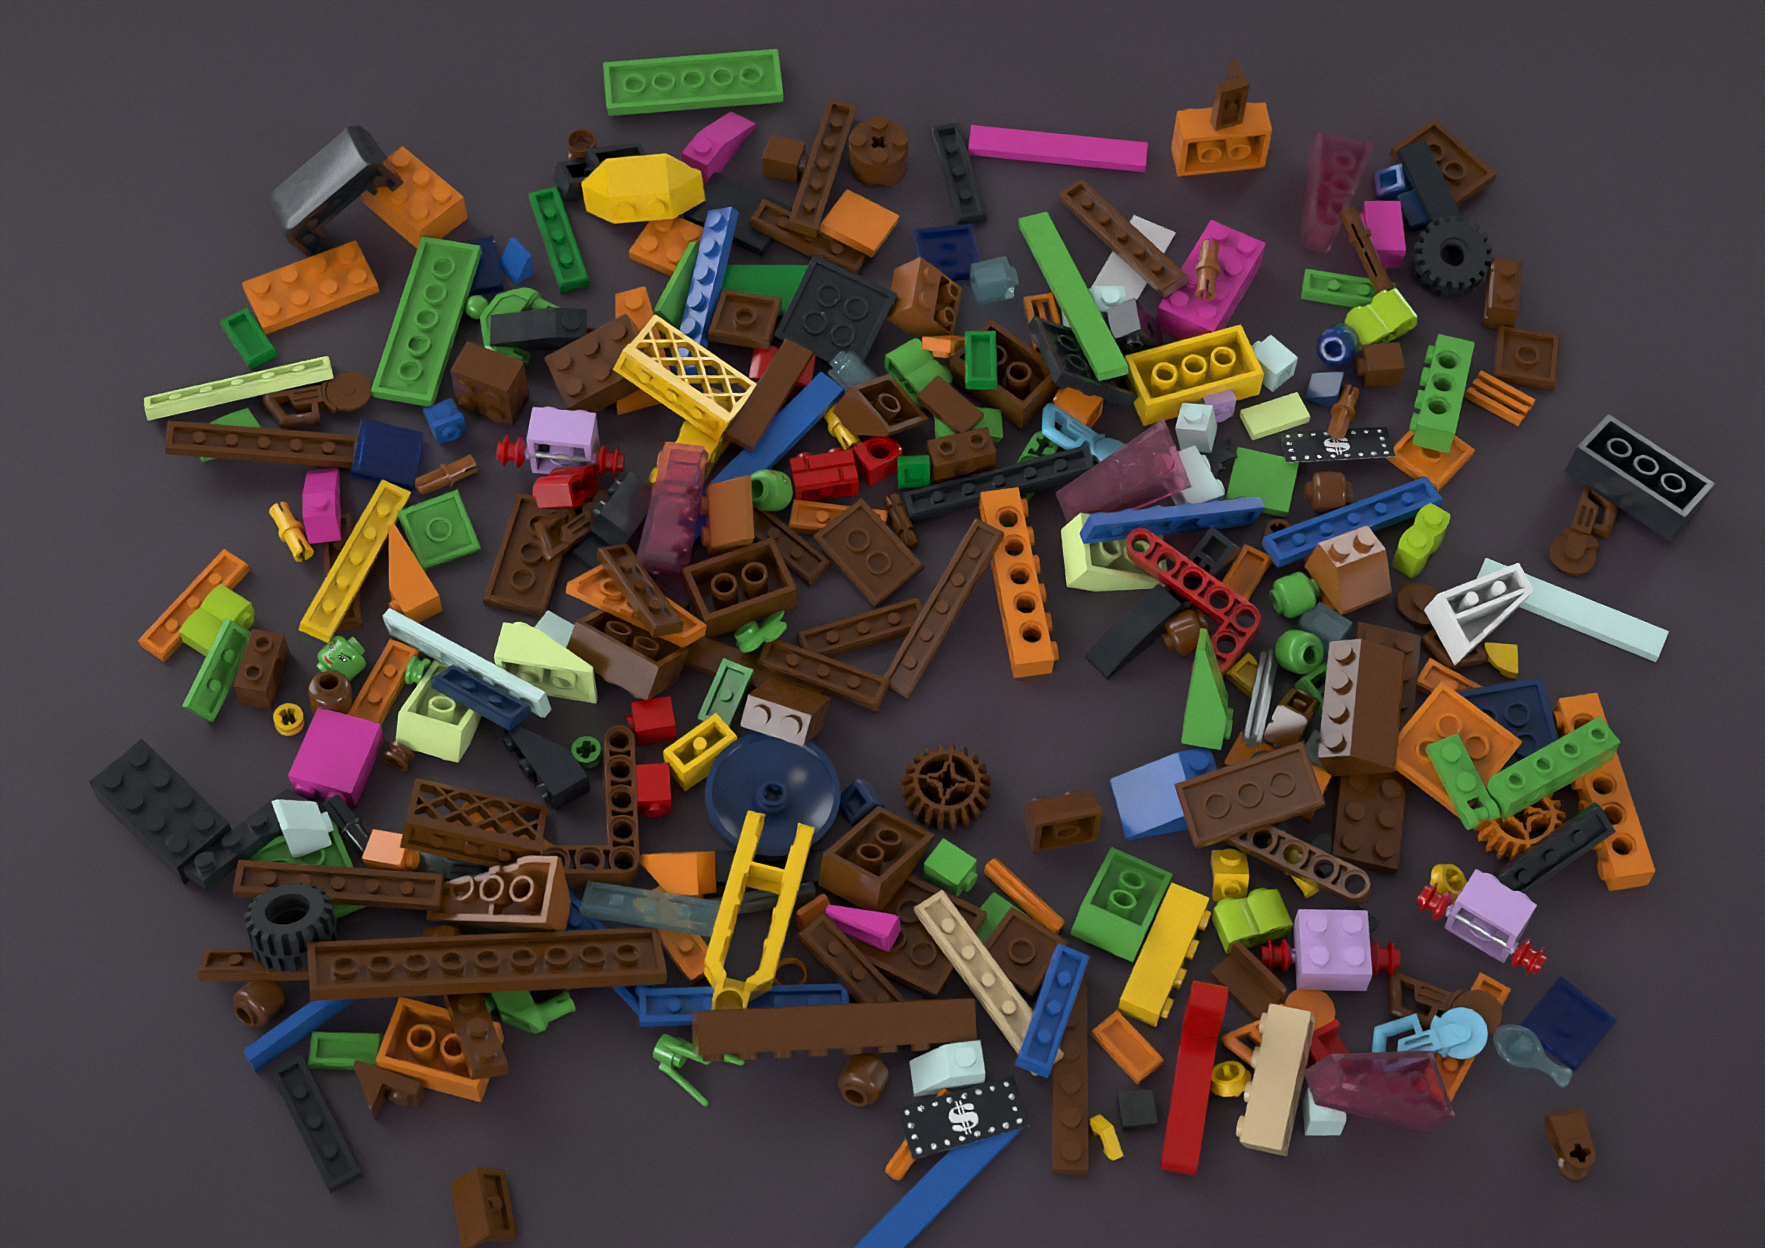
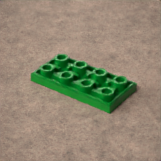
[718,265,809,321]

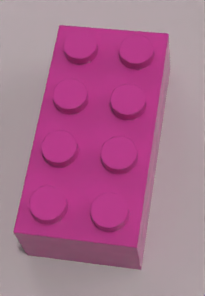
[1156,220,1266,340]

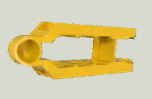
[704,810,815,1010]

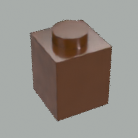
[762,135,809,183]
[1355,342,1405,388]

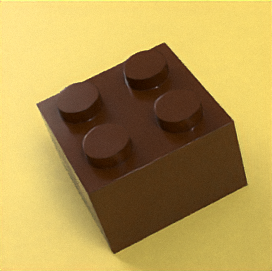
[450,341,530,426]

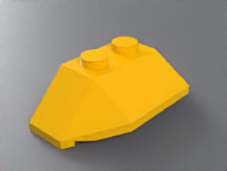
[582,154,705,224]

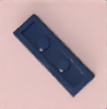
[431,664,531,731]

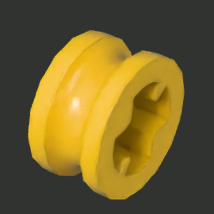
[273,703,304,736]

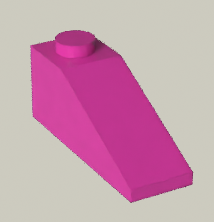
[682,111,756,186]
[302,467,341,544]

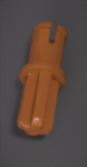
[1327,385,1360,440]
[415,454,478,495]

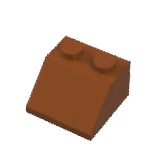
[700,476,754,556]
[1305,525,1392,615]

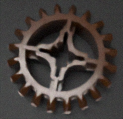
[901,743,991,832]

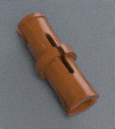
[1195,239,1220,301]

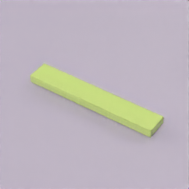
[144,356,334,421]

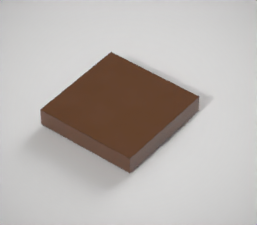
[708,290,782,350]
[1492,325,1560,391]
[984,906,1069,1000]

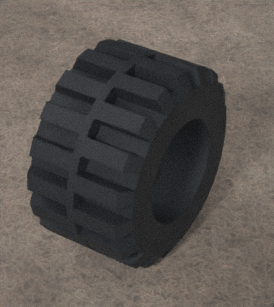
[244,882,339,973]

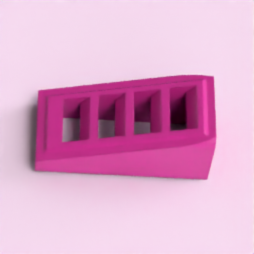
[825,905,901,952]

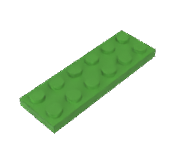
[603,49,783,116]
[371,236,482,407]

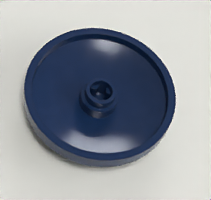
[705,732,841,861]

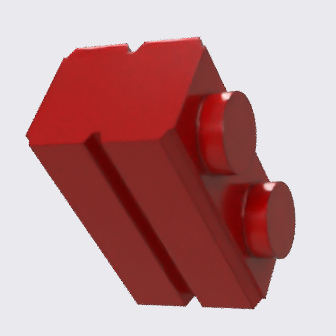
[790,448,859,501]

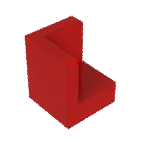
[1307,1019,1351,1079]

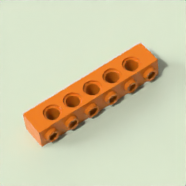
[979,487,1059,678]
[1552,693,1655,891]

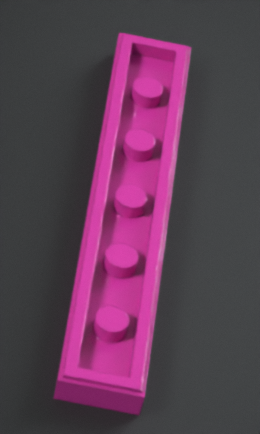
[968,125,1148,173]

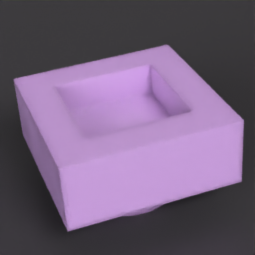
[1201,389,1236,422]

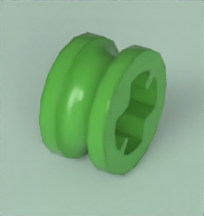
[405,655,431,685]
[571,736,602,770]

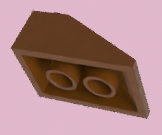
[818,806,935,912]

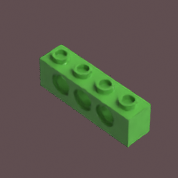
[1409,334,1475,453]
[1486,716,1620,821]

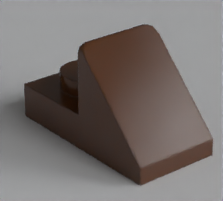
[353,1059,425,1120]

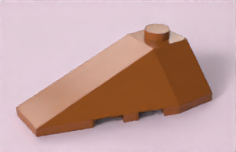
[426,856,571,933]

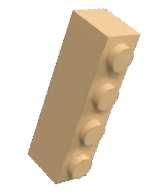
[1236,1004,1316,1156]

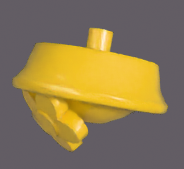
[1429,864,1467,903]
[1210,1061,1252,1097]

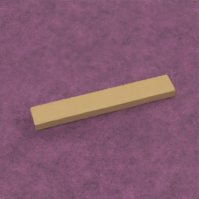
[914,890,1064,1077]

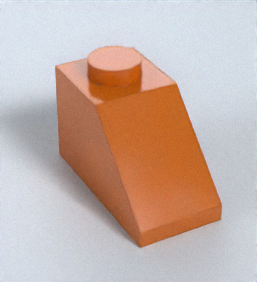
[639,851,717,902]

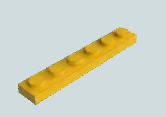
[299,479,411,643]

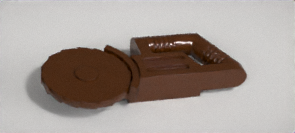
[262,371,372,429]
[1549,484,1619,576]
[534,489,611,563]
[1396,582,1488,669]
[1388,971,1503,1036]

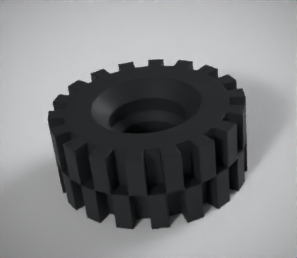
[1411,216,1493,298]

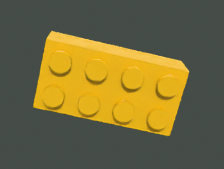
[1124,324,1264,426]

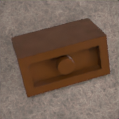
[1210,59,1249,131]
[1209,941,1287,1022]
[451,1167,517,1248]

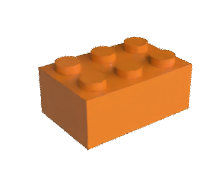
[1171,102,1272,176]
[361,146,468,249]
[375,997,504,1102]

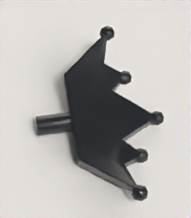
[1199,437,1238,480]

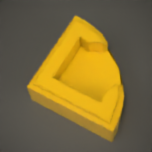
[1483,642,1518,679]
[1226,652,1257,698]
[1089,1114,1123,1161]

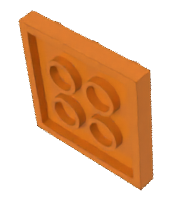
[1396,681,1522,818]

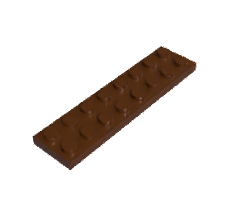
[1330,622,1421,874]

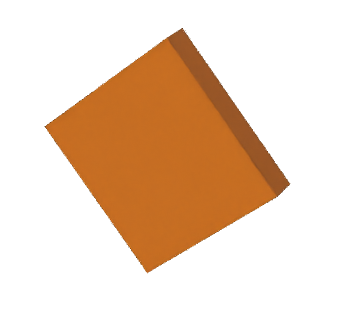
[819,189,900,257]
[1386,431,1475,492]

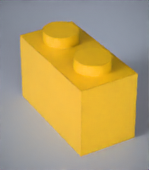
[663,713,737,792]

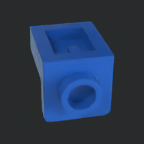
[423,398,467,444]

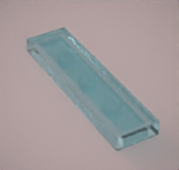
[579,881,721,937]

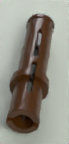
[1338,205,1395,295]

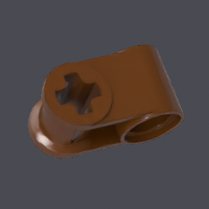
[1544,1108,1596,1181]

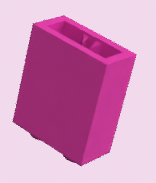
[288,708,385,808]

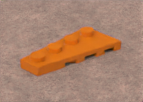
[615,286,670,415]
[566,565,707,648]

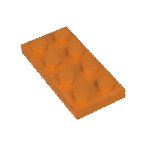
[241,240,380,335]

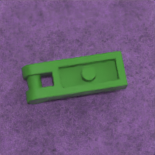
[1425,733,1500,830]

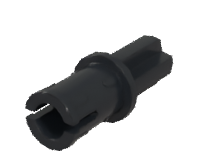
[323,795,370,859]

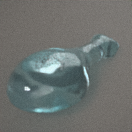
[1493,1024,1573,1087]

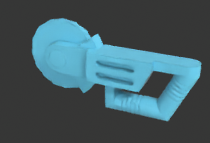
[1042,403,1136,474]
[1370,1007,1488,1074]

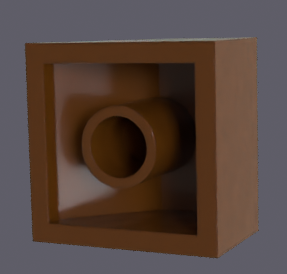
[832,374,928,437]
[1023,790,1103,853]

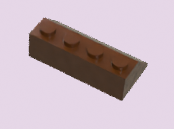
[1318,639,1406,777]

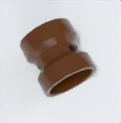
[567,129,597,160]

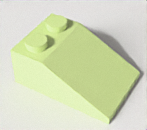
[1061,513,1167,592]
[494,622,598,704]
[396,660,482,763]

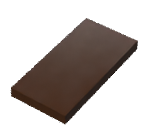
[483,492,580,617]
[1174,741,1326,849]

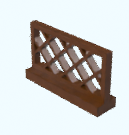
[400,778,548,867]

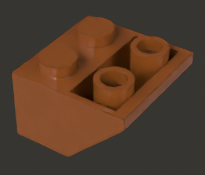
[887,257,962,336]

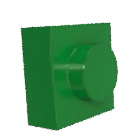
[897,455,930,489]

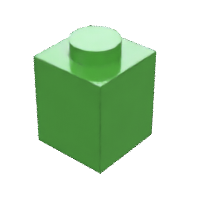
[923,838,978,898]

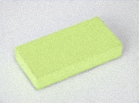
[1240,392,1310,441]

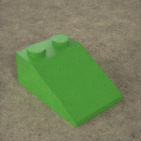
[1181,628,1233,750]
[1070,847,1173,962]

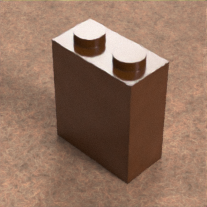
[740,678,831,746]

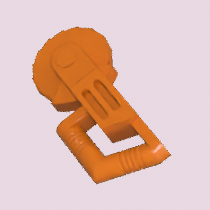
[1221,989,1335,1069]

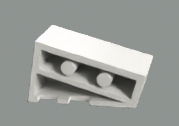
[1424,563,1534,665]

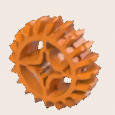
[1474,793,1565,862]

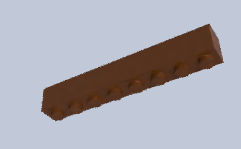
[691,998,977,1062]

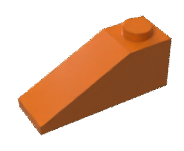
[388,524,443,623]

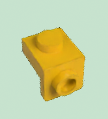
[1211,849,1249,901]

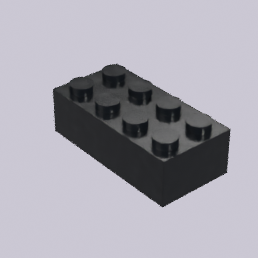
[1565,414,1715,542]
[89,738,232,884]

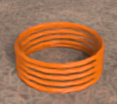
[774,957,807,985]

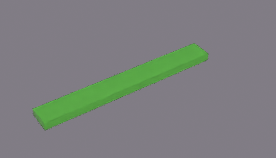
[1018,212,1128,381]

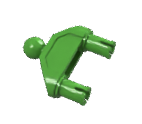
[465,288,562,365]
[484,990,576,1033]

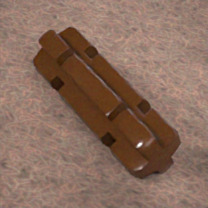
[884,493,919,550]

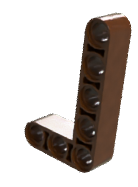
[541,725,640,888]
[1224,749,1373,906]

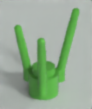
[653,1033,744,1107]

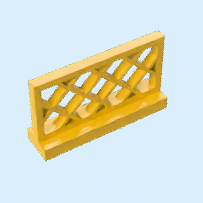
[613,314,757,441]

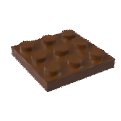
[851,875,987,999]

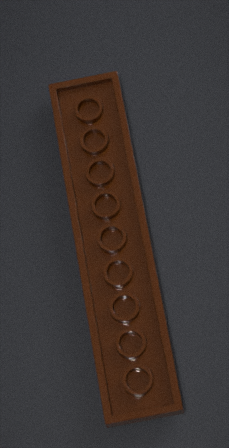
[307,927,667,1001]

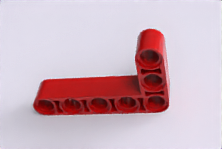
[1126,528,1261,678]
[1160,980,1229,1176]

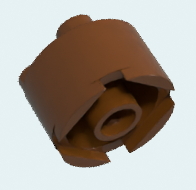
[849,114,909,187]

